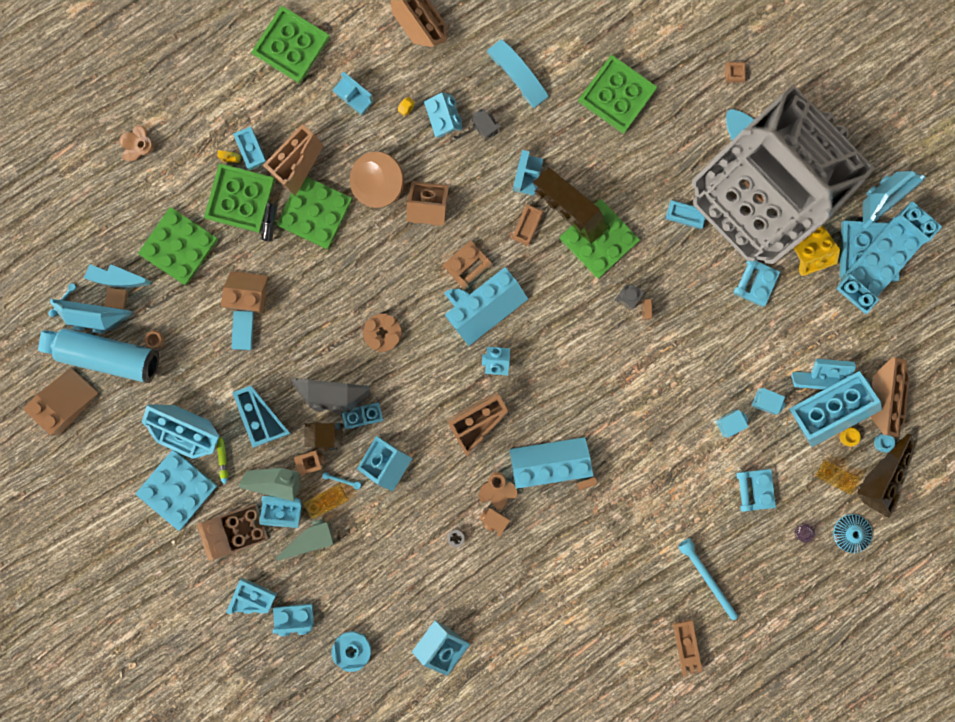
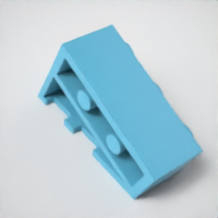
[232,386,290,448]

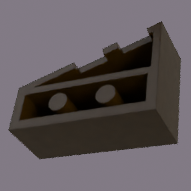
[304,423,343,451]

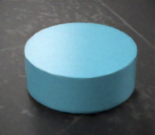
[874,433,896,452]

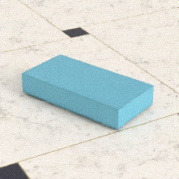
[665,200,705,229]
[231,311,254,350]

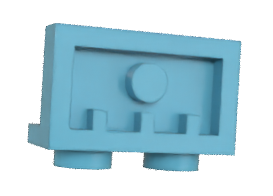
[273,604,315,636]

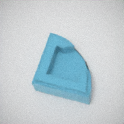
[444,289,470,306]

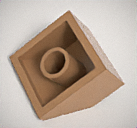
[406,181,449,226]
[221,271,269,314]

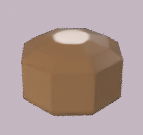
[144,330,165,350]

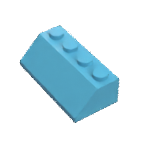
[445,267,528,346]
[789,371,882,447]
[509,437,593,489]

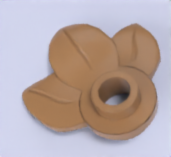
[119,125,154,161]
[479,472,517,511]

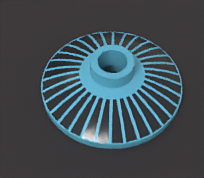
[833,514,872,553]

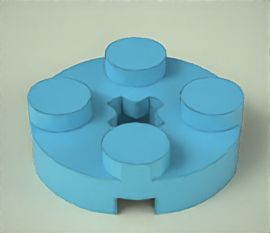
[332,631,371,672]

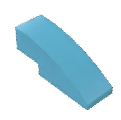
[84,264,152,288]

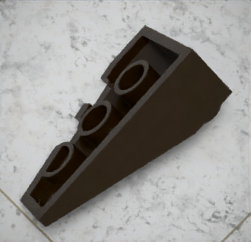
[857,434,915,518]

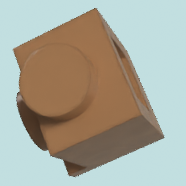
[294,450,326,476]
[479,507,510,537]

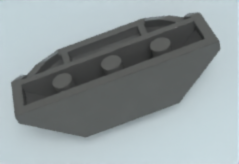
[292,378,371,414]

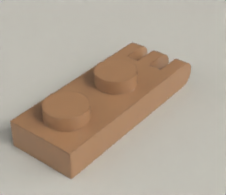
[672,619,702,676]

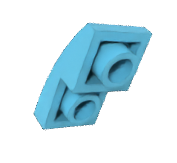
[342,402,383,430]

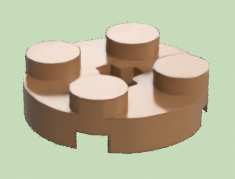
[363,314,402,352]

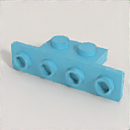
[791,359,872,390]

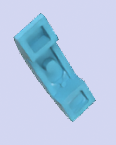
[487,39,548,109]

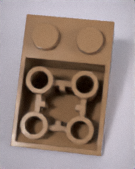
[196,504,268,561]

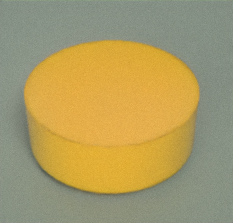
[839,427,861,447]

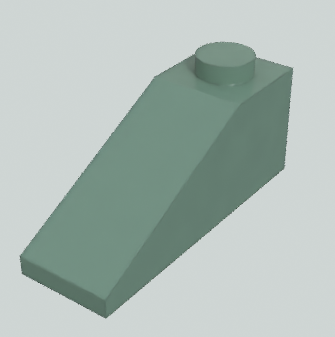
[239,468,301,502]
[276,518,336,561]

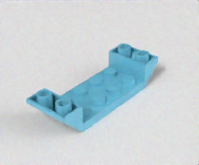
[836,201,942,314]

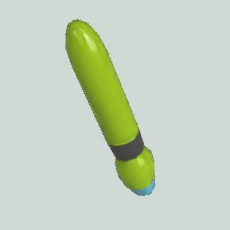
[217,437,228,484]

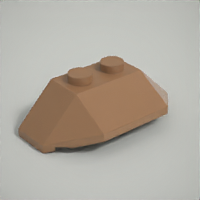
[391,0,447,47]
[870,357,910,437]

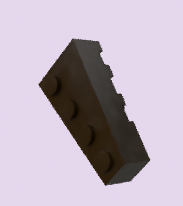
[532,167,608,244]

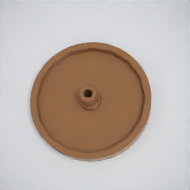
[350,152,405,208]

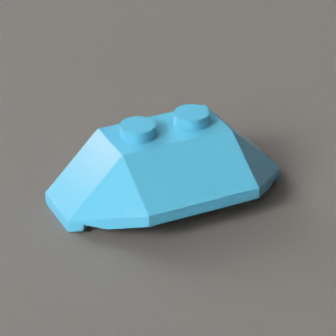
[863,171,926,229]
[50,299,133,334]
[142,404,219,459]

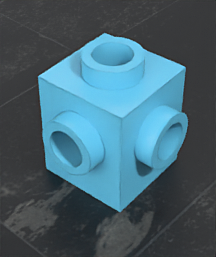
[482,347,510,375]

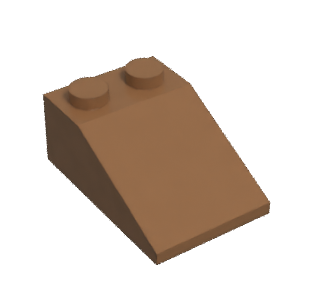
[23,367,99,436]

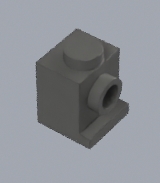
[472,109,501,141]
[615,284,644,311]

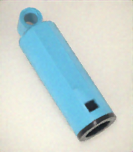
[38,329,159,383]

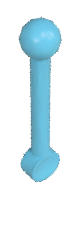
[48,283,76,317]
[322,472,361,489]

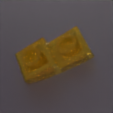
[815,459,860,495]
[303,484,349,520]

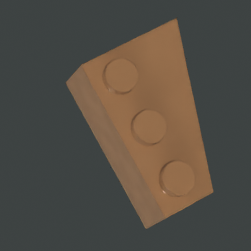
[263,124,324,196]
[447,392,508,456]

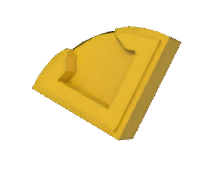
[217,150,241,163]

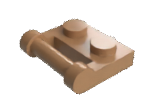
[442,240,493,290]

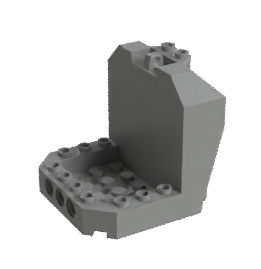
[692,84,875,264]

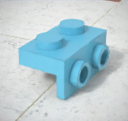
[424,92,463,138]
[259,495,303,528]

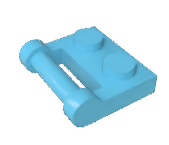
[733,260,780,307]
[736,469,776,511]

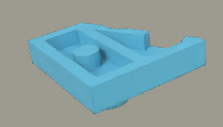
[226,578,277,614]

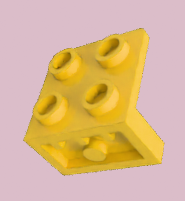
[793,224,840,276]

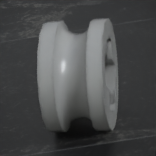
[447,529,465,547]

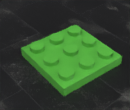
[251,5,330,84]
[578,54,657,134]
[204,163,275,233]
[277,177,353,250]
[559,199,640,279]
[138,207,219,286]

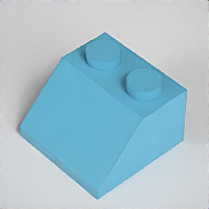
[357,436,413,492]
[412,621,470,676]

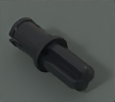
[260,203,277,242]

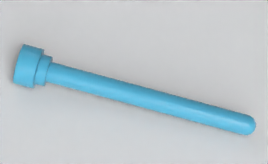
[678,538,738,620]

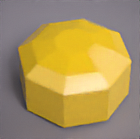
[398,97,415,117]

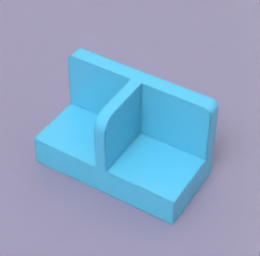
[333,71,374,116]
[233,126,267,170]
[513,150,543,196]

